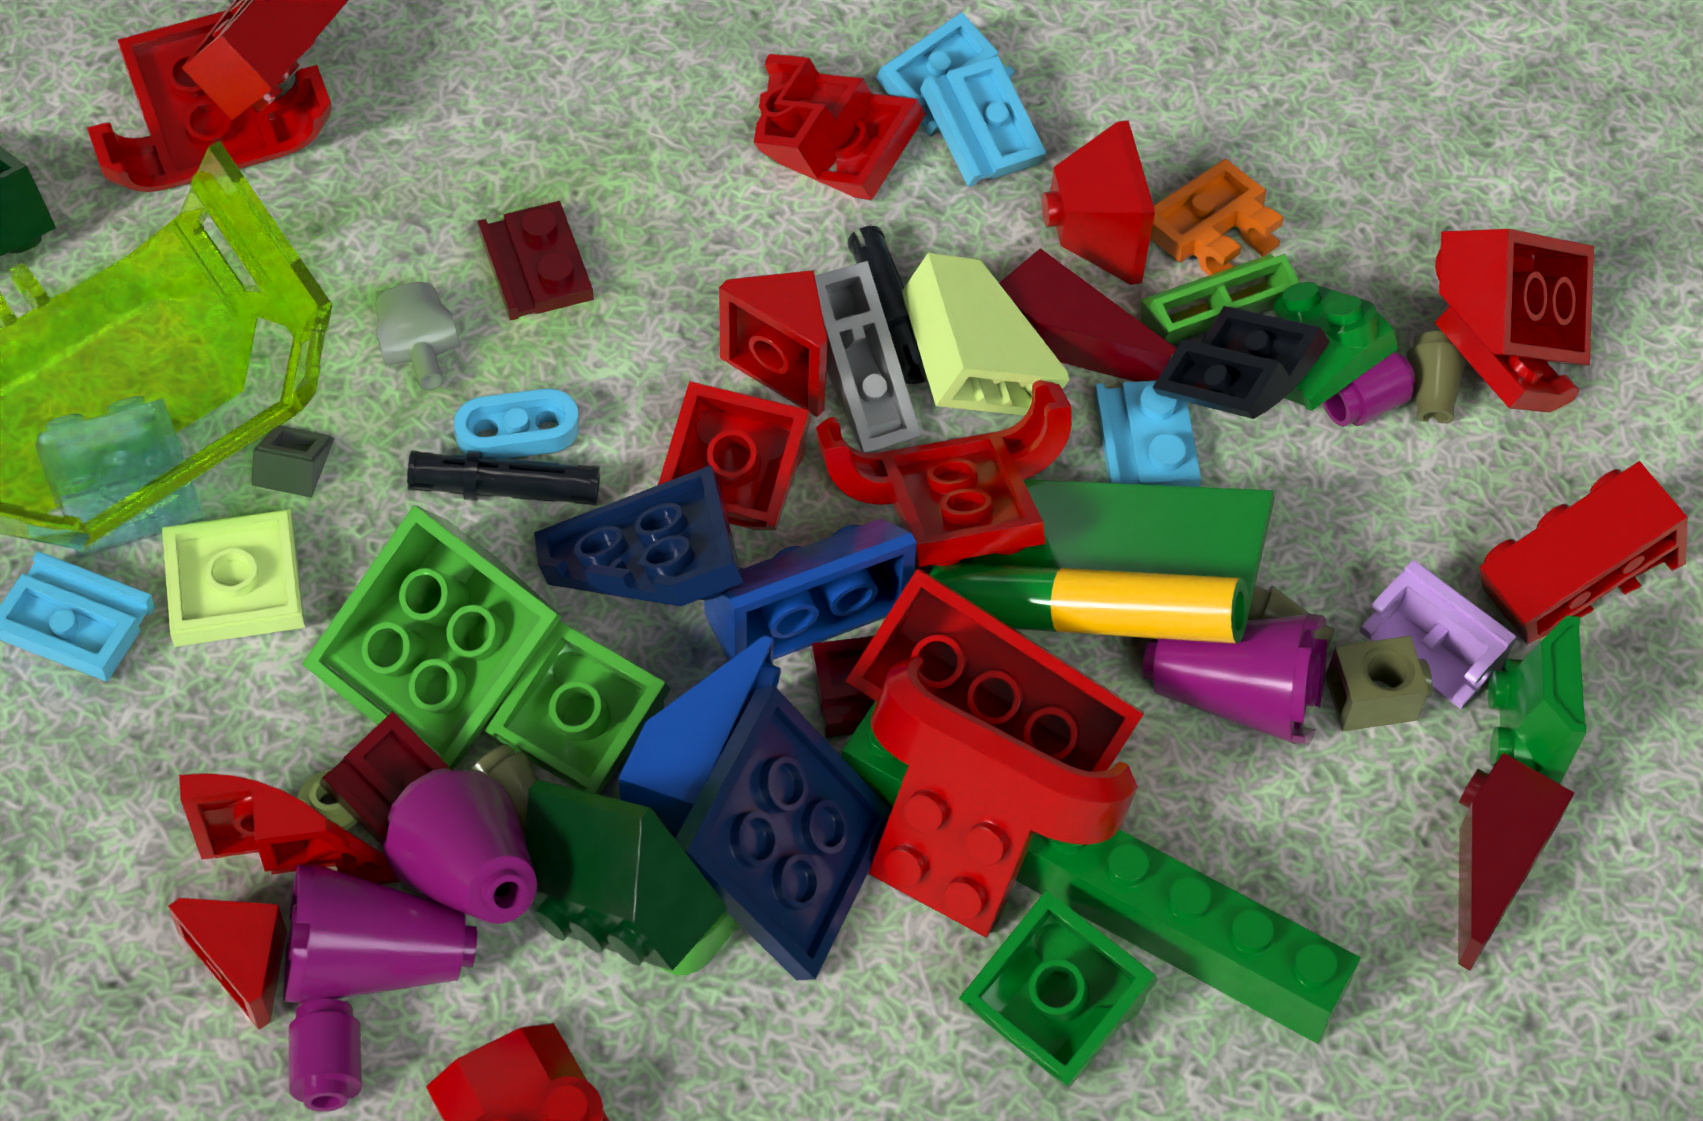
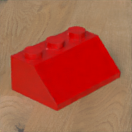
[1435,228,1594,365]

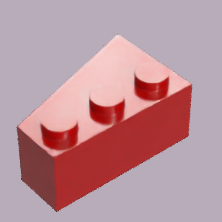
[182,0,349,121]
[1479,461,1688,645]

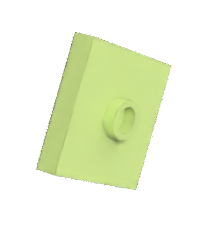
[162,509,305,647]

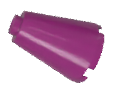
[1143,614,1327,746]
[384,768,537,924]
[283,863,477,1005]

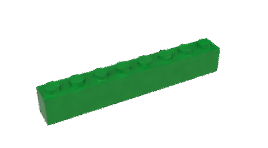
[841,700,1361,1044]

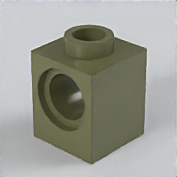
[1325,636,1433,732]

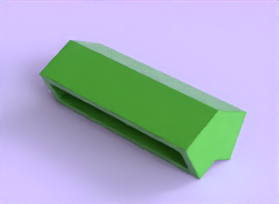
[1140,254,1300,344]

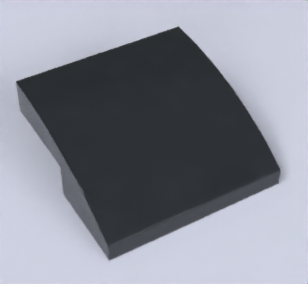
[1152,306,1330,419]

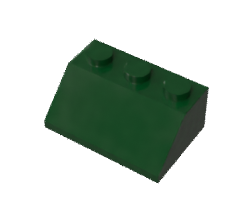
[525,780,728,971]

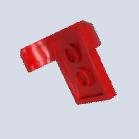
[87,11,331,192]
[816,380,1072,567]
[868,655,1138,938]

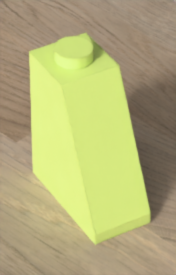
[901,253,1070,416]

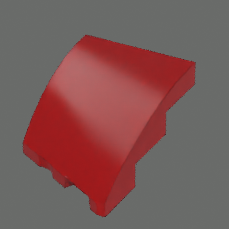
[754,54,926,201]
[179,773,400,884]

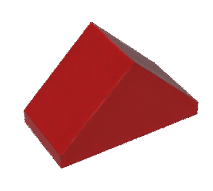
[168,898,287,1030]

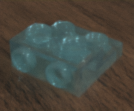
[35,396,204,559]

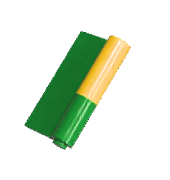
[929,479,1275,644]

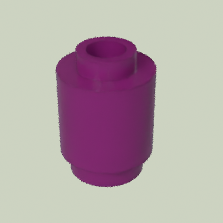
[1322,352,1415,427]
[288,998,362,1112]

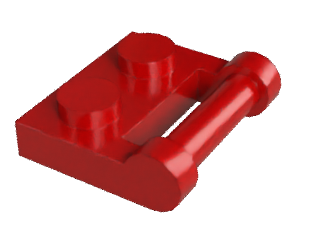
[1434,306,1579,413]

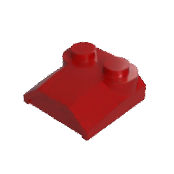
[658,381,811,530]
[426,1023,609,1121]

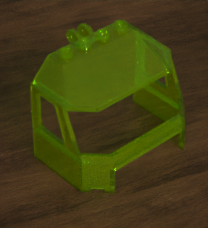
[0,141,332,550]

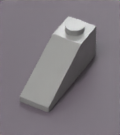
[815,261,922,453]

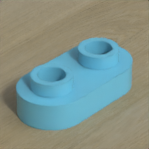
[454,389,579,459]

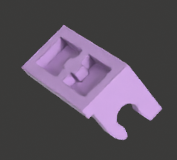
[1360,559,1517,710]

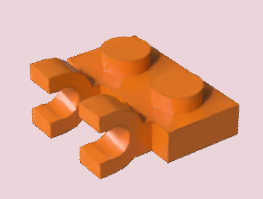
[1150,158,1284,275]

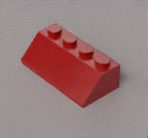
[845,569,1144,772]

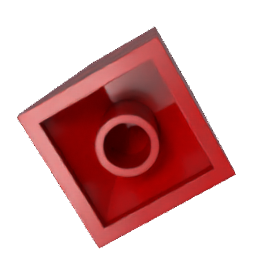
[1041,120,1155,285]

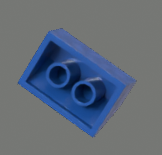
[704,518,917,661]

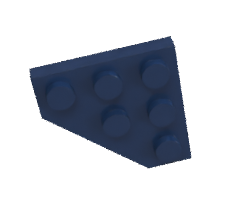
[534,465,743,607]

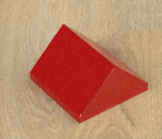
[719,270,827,417]

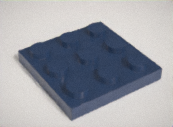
[675,686,892,981]

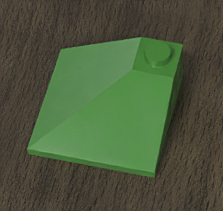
[302,505,562,770]

